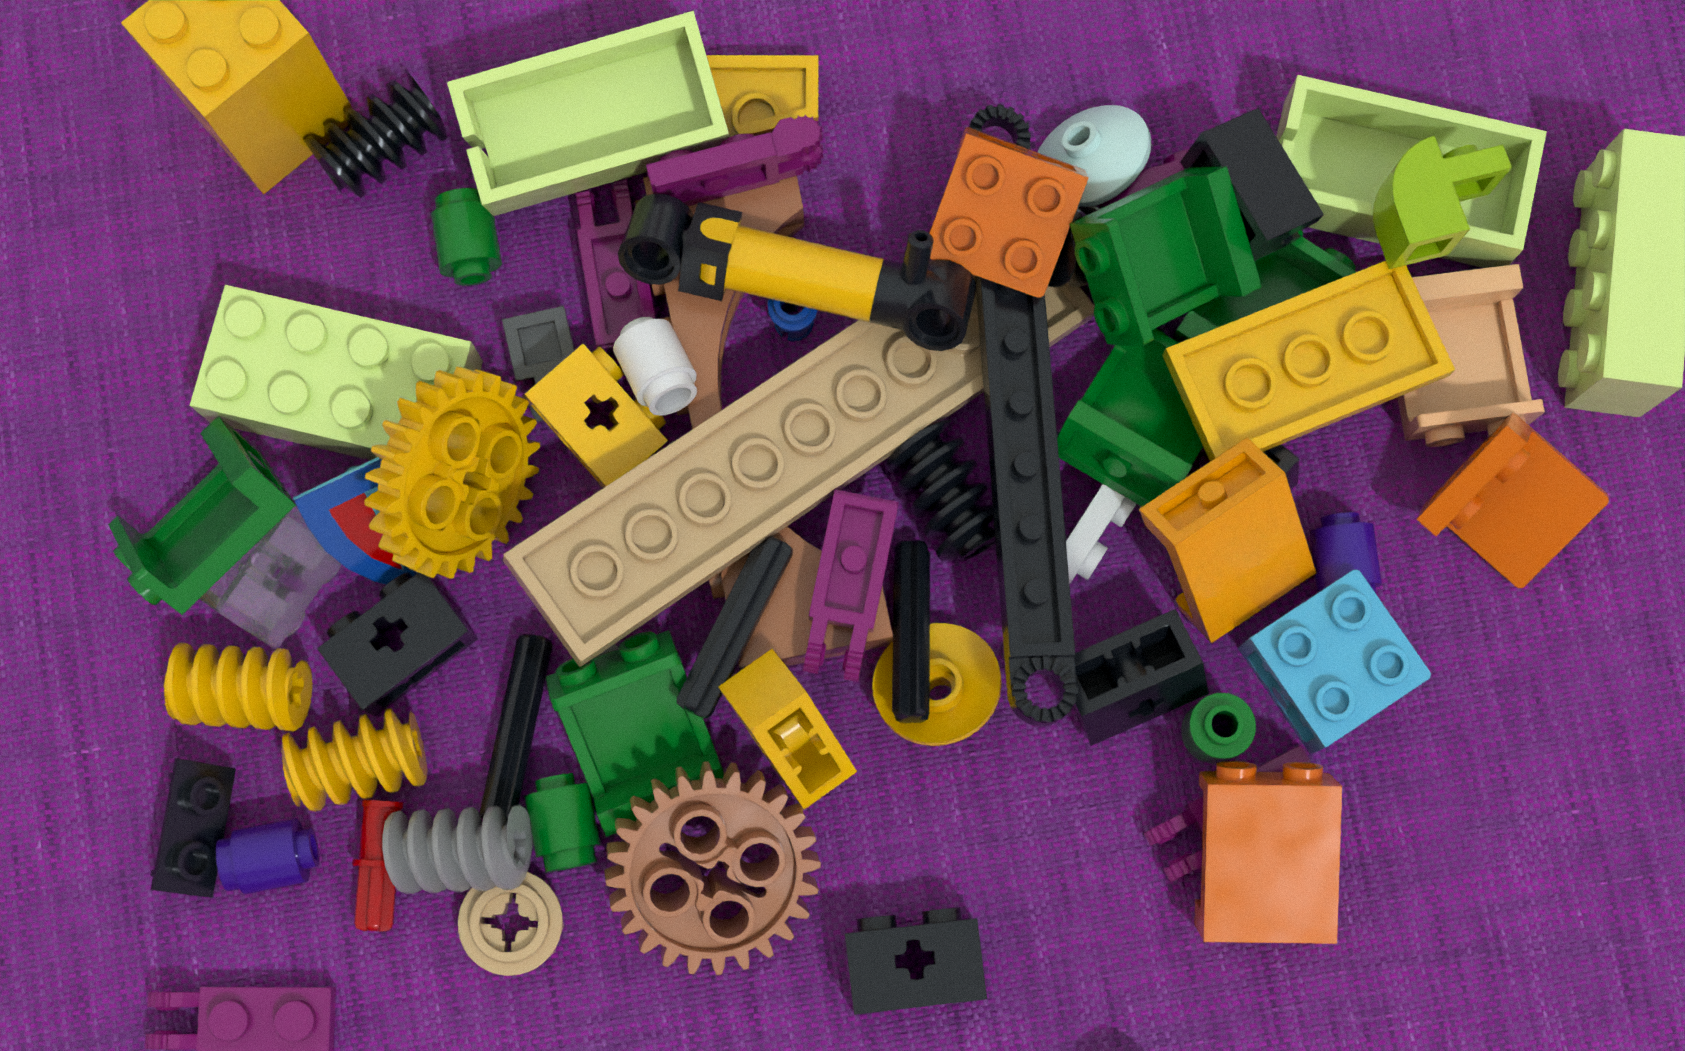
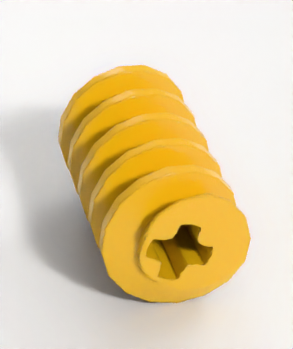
[164,643,313,732]
[281,708,428,812]

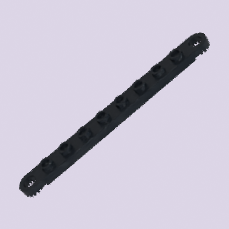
[969,104,1078,727]

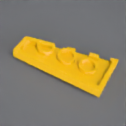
[706,55,819,137]

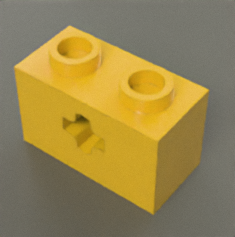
[522,344,668,488]
[718,649,857,810]

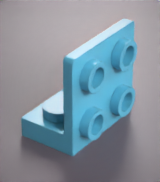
[1238,570,1431,755]

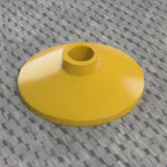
[872,623,1002,746]

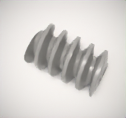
[382,805,533,894]

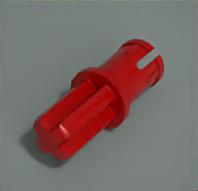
[351,800,404,932]

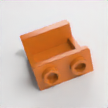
[1194,761,1342,944]

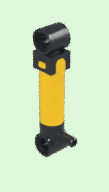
[618,194,976,351]

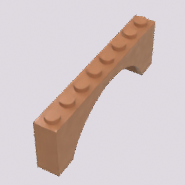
[635,176,893,671]

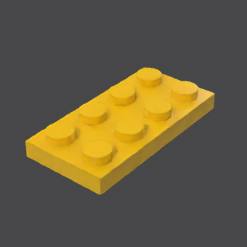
[1162,261,1455,461]

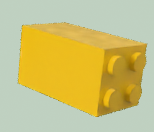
[121,0,352,195]

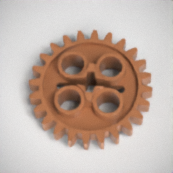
[604,761,821,975]

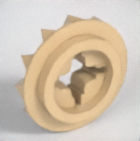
[458,872,564,976]

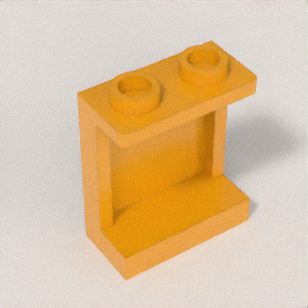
[1139,438,1316,643]

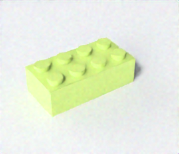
[447,11,730,216]
[1276,75,1547,268]
[1558,129,1685,417]
[189,285,483,460]

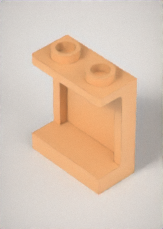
[1397,264,1545,447]

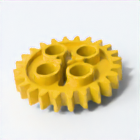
[364,366,540,579]

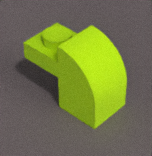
[1373,135,1512,269]

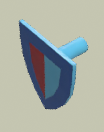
[293,457,418,585]

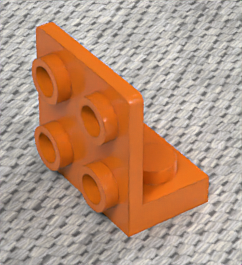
[929,127,1089,298]
[1416,412,1609,588]

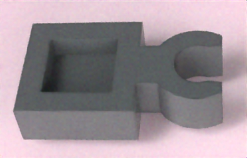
[502,306,575,422]

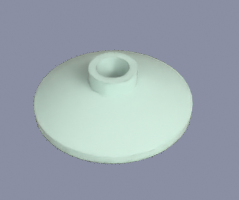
[1038,105,1152,208]

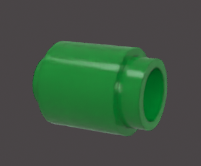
[431,188,502,286]
[1181,693,1256,764]
[524,773,600,873]

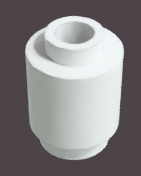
[613,317,697,416]

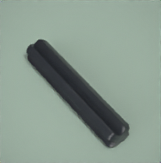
[677,536,793,719]
[892,540,930,724]
[480,634,553,822]

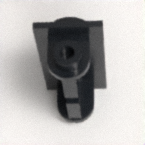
[150,758,236,898]

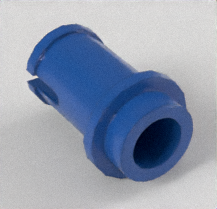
[767,299,818,342]

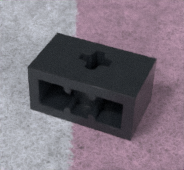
[317,572,478,716]
[1073,609,1209,746]
[845,907,987,1015]

